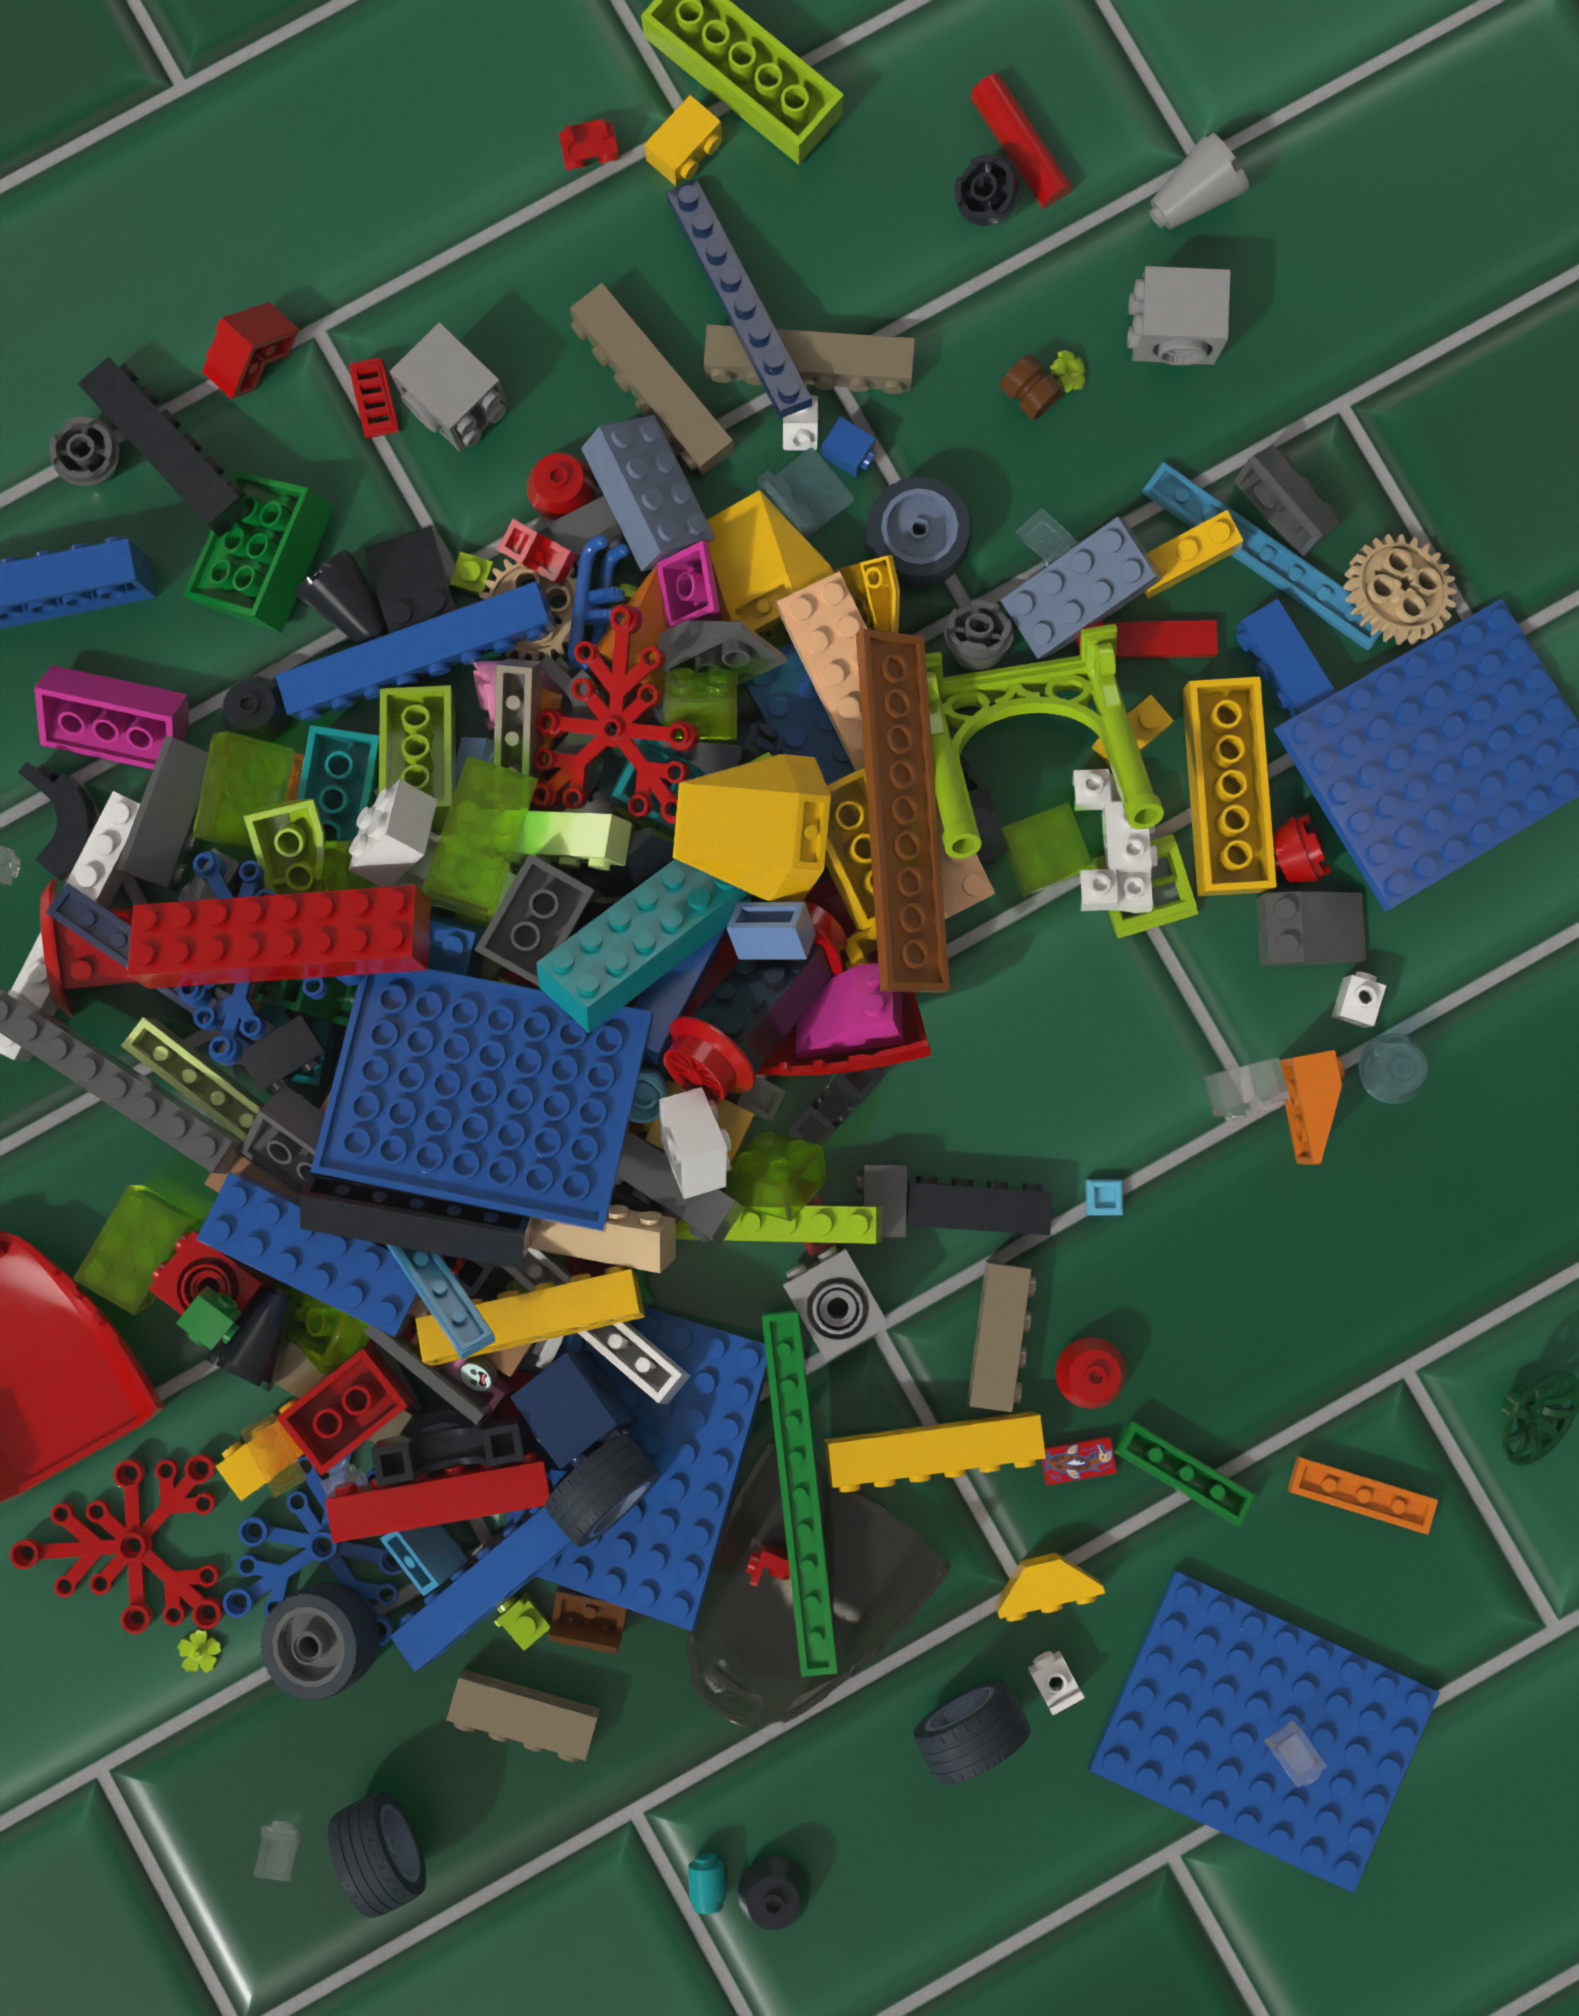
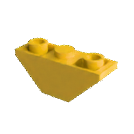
[995,1552,1105,1621]

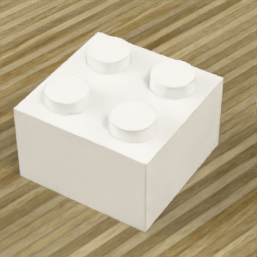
[349,779,437,887]
[659,1087,731,1199]

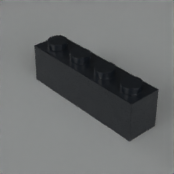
[906,1176,1052,1235]

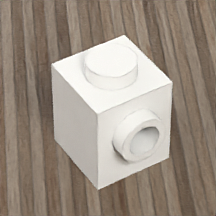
[1331,972,1386,1028]

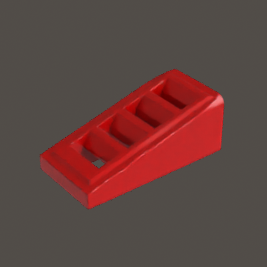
[349,358,400,439]

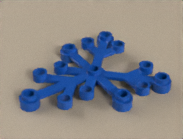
[178,851,366,1066]
[223,1447,403,1647]

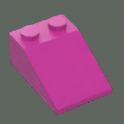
[796,962,903,1059]

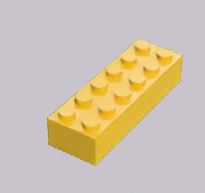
[1182,677,1277,897]

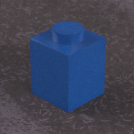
[821,416,877,478]

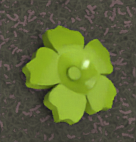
[1050,350,1085,393]
[177,1628,222,1673]

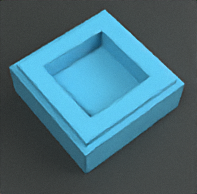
[1085,1180,1123,1215]

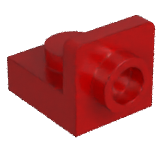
[745,1543,790,1587]

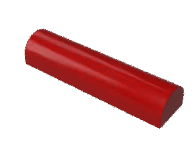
[970,73,1073,210]

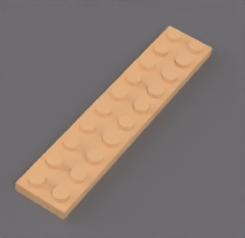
[774,571,995,919]

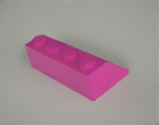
[34,665,189,770]

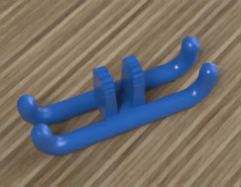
[568,534,630,677]

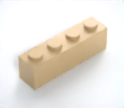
[529,1205,676,1273]

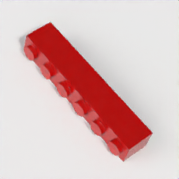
[325,1450,554,1543]

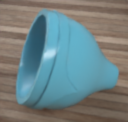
[630,1067,669,1124]

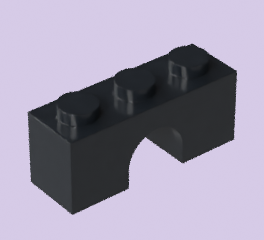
[787,1068,885,1155]

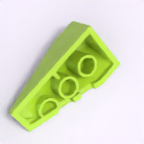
[243,798,325,895]

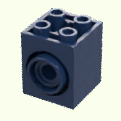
[510,1350,639,1470]

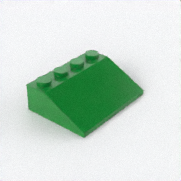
[183,471,335,633]

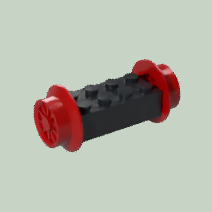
[663,901,847,1104]

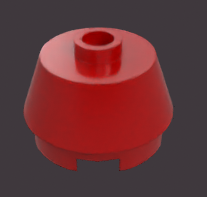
[526,453,595,520]
[1272,814,1332,883]
[1055,1337,1126,1409]

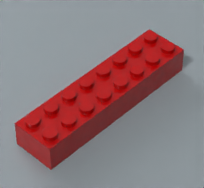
[127,885,431,989]

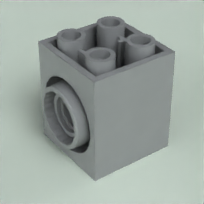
[1127,266,1230,365]
[389,322,509,453]
[783,1244,889,1362]

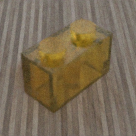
[239,1412,307,1498]

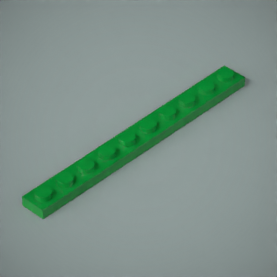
[762,1310,838,1677]

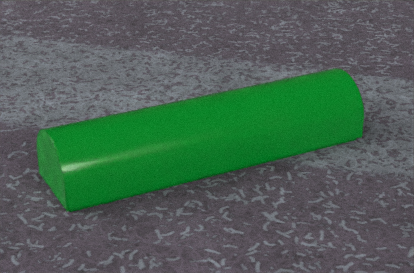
[1113,1421,1257,1527]

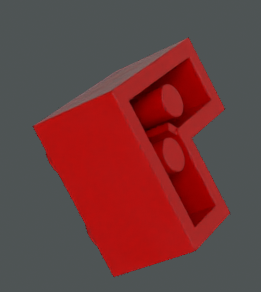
[202,302,299,399]

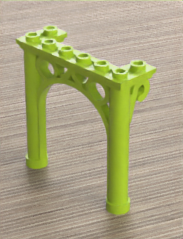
[925,624,1164,859]

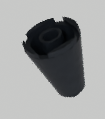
[294,549,388,645]
[205,1286,296,1392]

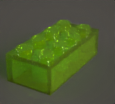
[422,755,538,923]

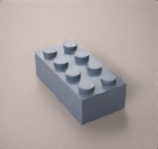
[581,415,715,571]
[1000,517,1163,660]

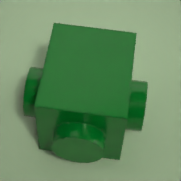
[176,1286,242,1350]

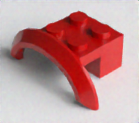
[40,879,137,1017]

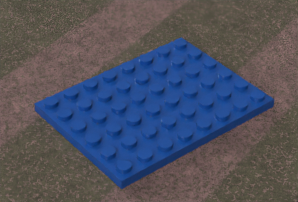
[1274,598,1579,912]
[310,969,654,1232]
[500,1305,768,1631]
[1088,1569,1440,1893]

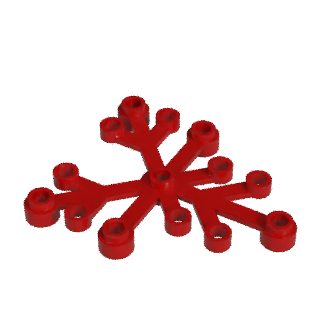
[530,604,700,824]
[10,1453,225,1634]

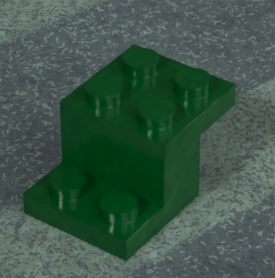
[252,976,358,1027]

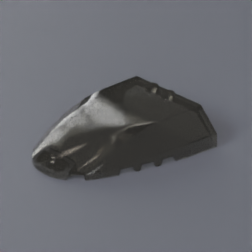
[686,1439,951,1728]

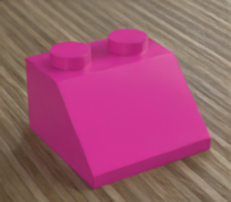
[656,540,722,629]

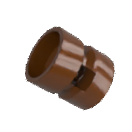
[999,353,1065,422]

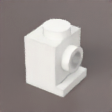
[1028,1651,1084,1715]

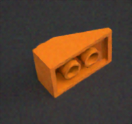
[597,566,672,696]
[1276,1050,1345,1165]

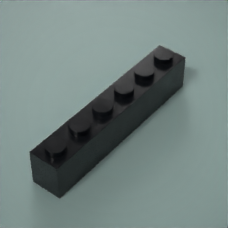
[78,356,251,538]
[300,1172,532,1269]

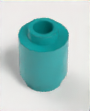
[688,1853,726,1914]

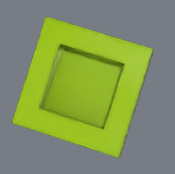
[450,552,495,596]

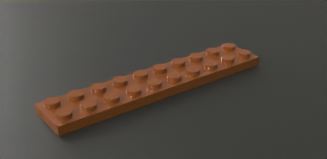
[856,629,950,993]

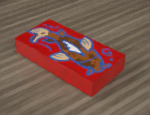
[1041,1436,1117,1485]

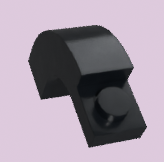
[18,762,98,883]

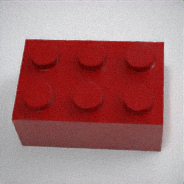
[276,1344,416,1476]

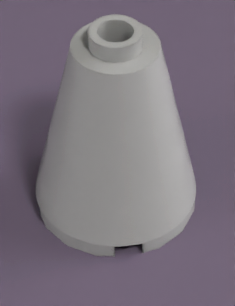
[1149,132,1249,230]

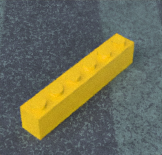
[415,1266,645,1366]
[824,1411,1046,1492]

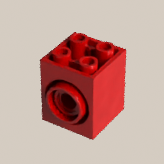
[148,1230,278,1322]

